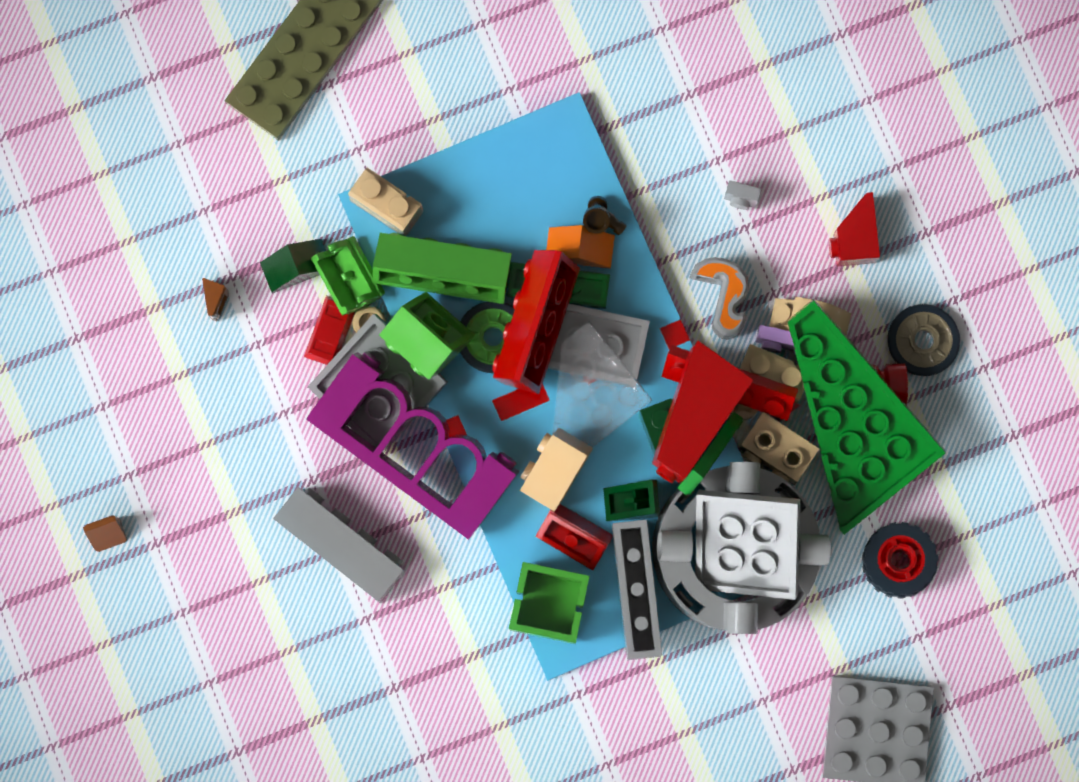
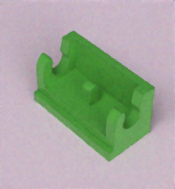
[311,236,385,315]

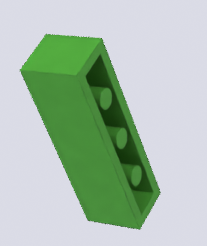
[373,232,512,304]

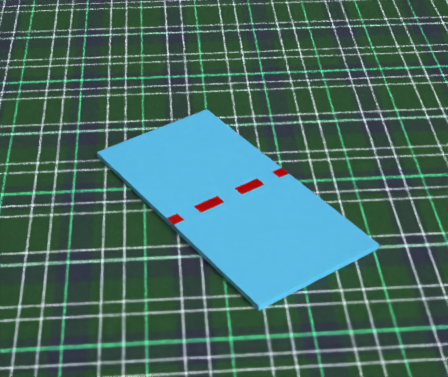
[338,92,744,681]

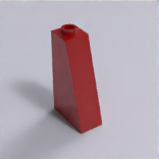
[652,341,753,483]

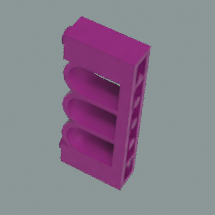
[306,352,520,540]

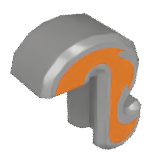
[689,257,749,340]

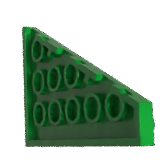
[788,298,946,535]

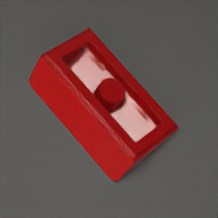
[535,504,613,570]

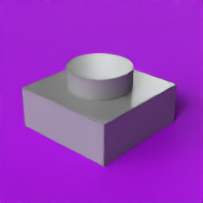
[724,180,761,210]

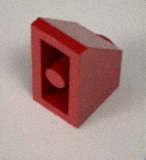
[829,192,880,267]

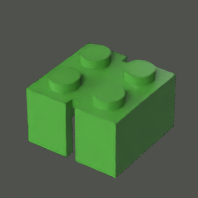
[509,562,590,644]

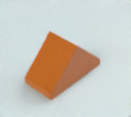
[546,225,615,269]

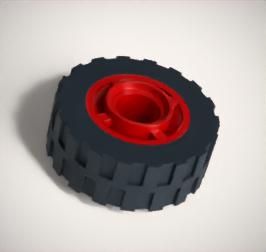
[862,522,939,599]

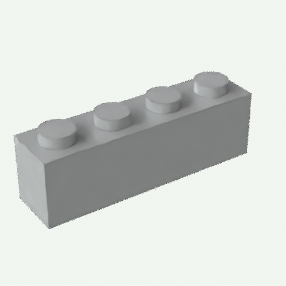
[273,487,405,603]
[612,519,662,661]

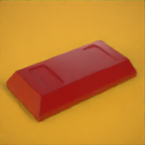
[304,295,355,365]

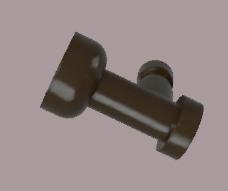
[583,196,627,235]

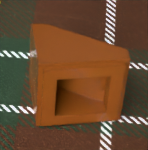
[202,278,229,322]
[83,515,127,552]

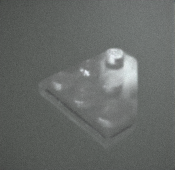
[552,321,652,447]

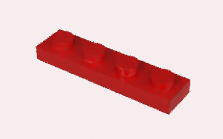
[661,345,799,421]

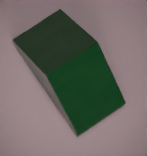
[260,239,326,294]
[603,480,660,521]

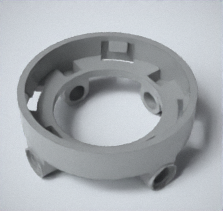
[652,462,831,634]

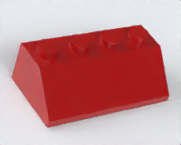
[492,250,580,394]

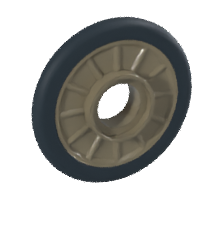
[887,304,960,376]

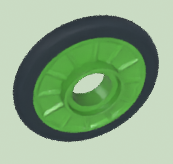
[460,302,515,373]

